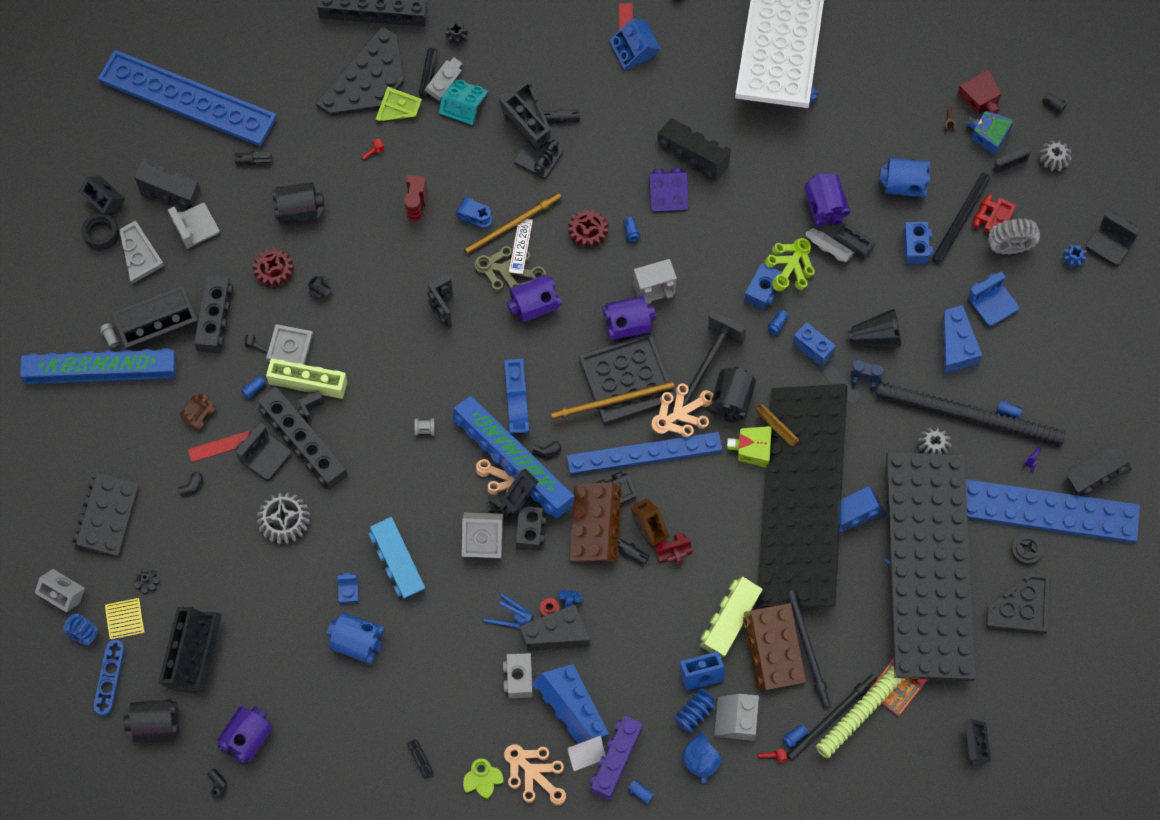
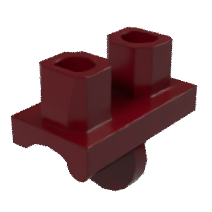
[656,533,693,565]

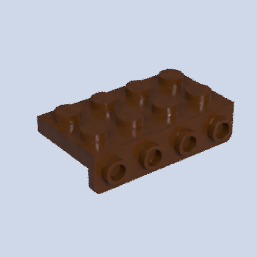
[569,482,622,563]
[743,603,806,691]

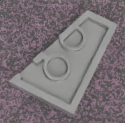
[119,220,164,284]

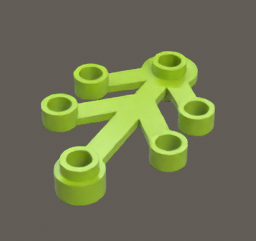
[765,238,815,291]

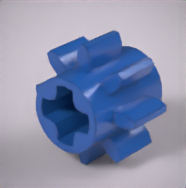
[1063,244,1087,268]

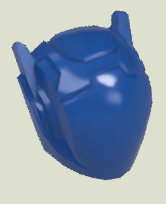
[682,732,723,783]

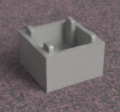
[633,259,677,305]
[462,512,503,558]

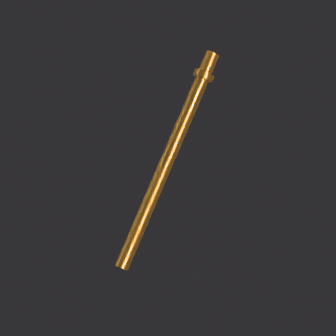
[551,381,675,420]

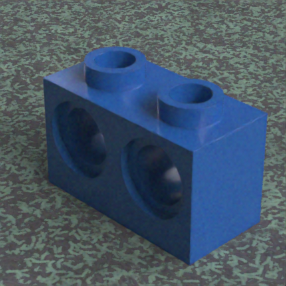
[903,222,933,264]

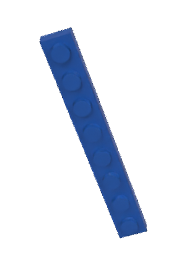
[567,432,722,476]

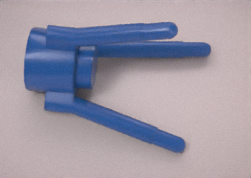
[483,593,534,629]

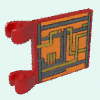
[868,659,929,717]

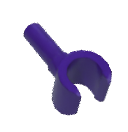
[1023,447,1041,472]

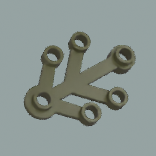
[474,246,546,292]

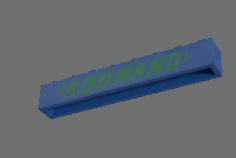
[20,348,177,384]
[453,396,574,519]

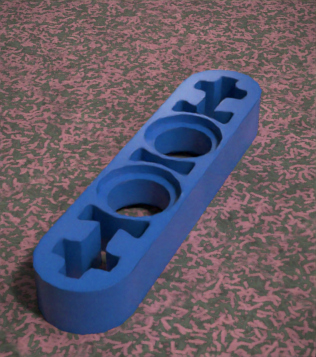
[94,640,125,717]

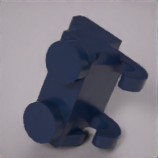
[851,359,885,390]

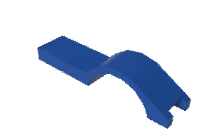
[504,359,529,435]

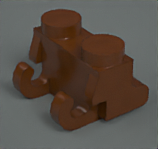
[179,393,216,430]

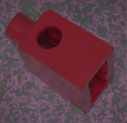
[958,70,1001,114]

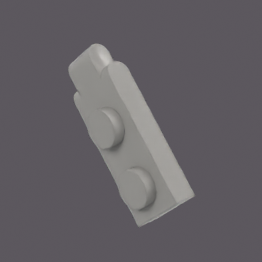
[424,57,462,101]
[806,228,855,262]

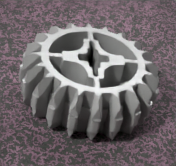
[988,218,1040,255]
[257,492,310,544]

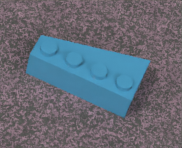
[368,517,425,600]

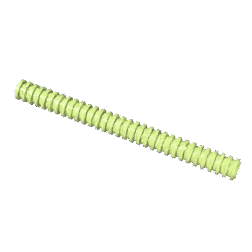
[816,666,905,758]

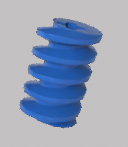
[673,688,715,733]

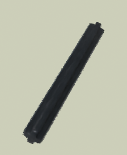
[932,173,990,264]

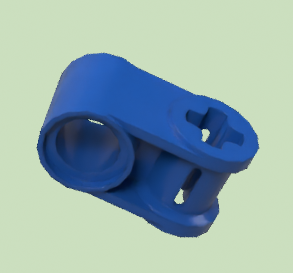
[455,197,493,228]

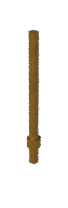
[464,193,562,255]

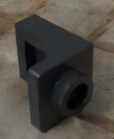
[297,391,324,422]

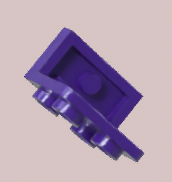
[649,168,688,211]

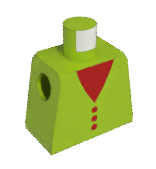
[727,426,772,467]

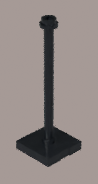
[672,310,746,425]

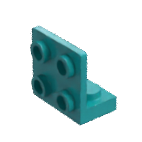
[439,80,488,125]

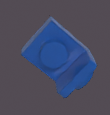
[337,573,359,604]

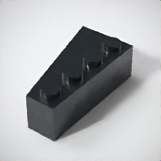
[657,118,731,182]

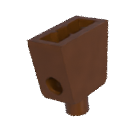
[631,499,670,546]

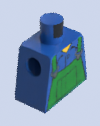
[966,111,1014,155]

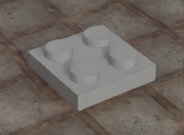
[266,324,313,365]

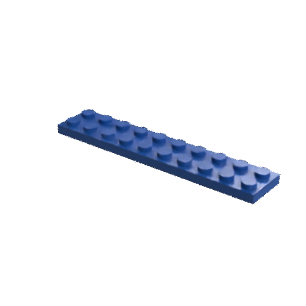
[98,50,277,147]
[966,479,1140,544]

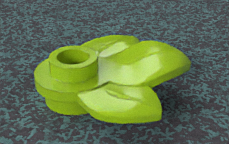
[463,759,503,799]

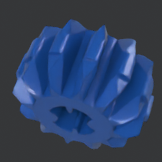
[63,614,98,645]

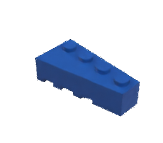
[532,664,609,744]

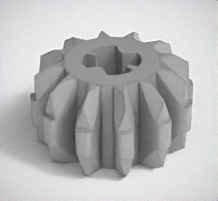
[1040,140,1072,172]
[918,427,951,455]

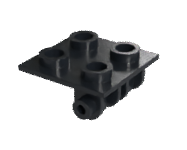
[514,139,564,178]

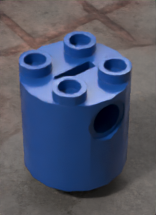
[879,157,930,198]
[327,613,385,664]

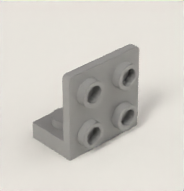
[168,203,220,249]

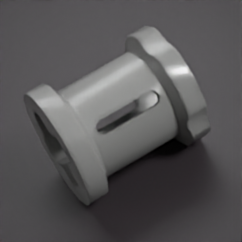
[415,418,435,436]

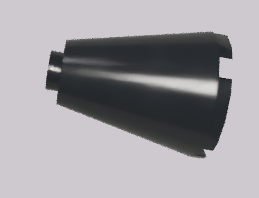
[848,309,902,347]

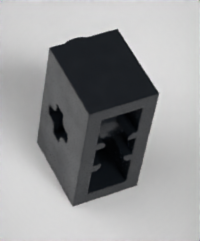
[79,176,125,214]

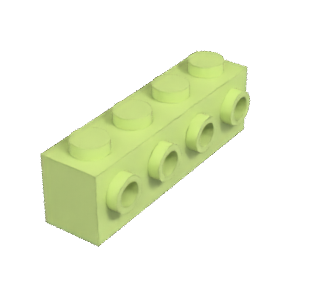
[266,359,347,399]
[700,577,763,658]

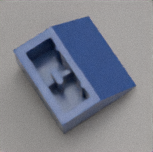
[609,18,661,69]

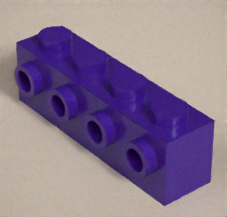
[589,715,643,802]

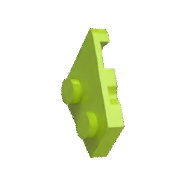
[376,87,422,121]

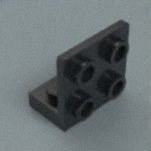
[427,274,453,328]

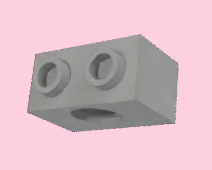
[35,569,85,612]
[503,653,533,699]

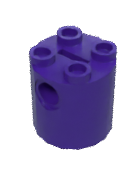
[804,173,850,227]
[507,274,562,323]
[602,296,656,340]
[217,706,273,765]

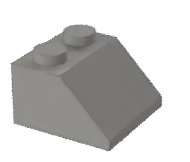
[714,694,759,741]

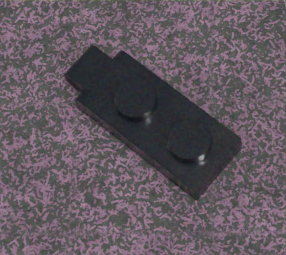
[499,469,539,519]

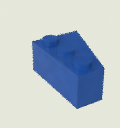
[942,305,982,374]
[839,486,886,535]

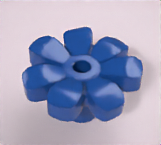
[558,590,583,608]

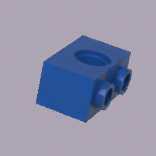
[744,263,782,310]
[793,322,836,367]
[680,651,724,691]

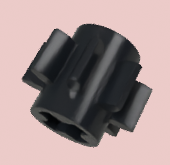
[445,21,468,45]
[308,276,331,298]

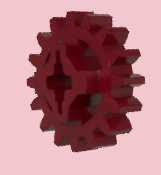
[568,208,608,248]
[252,247,294,288]

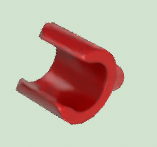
[361,138,384,160]
[758,749,788,763]

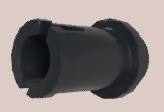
[1042,92,1067,113]

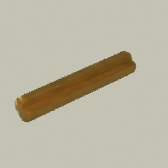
[756,404,799,446]

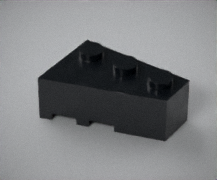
[501,79,551,149]

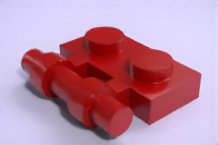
[972,194,1017,233]

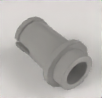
[100,323,120,348]

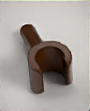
[944,108,956,131]

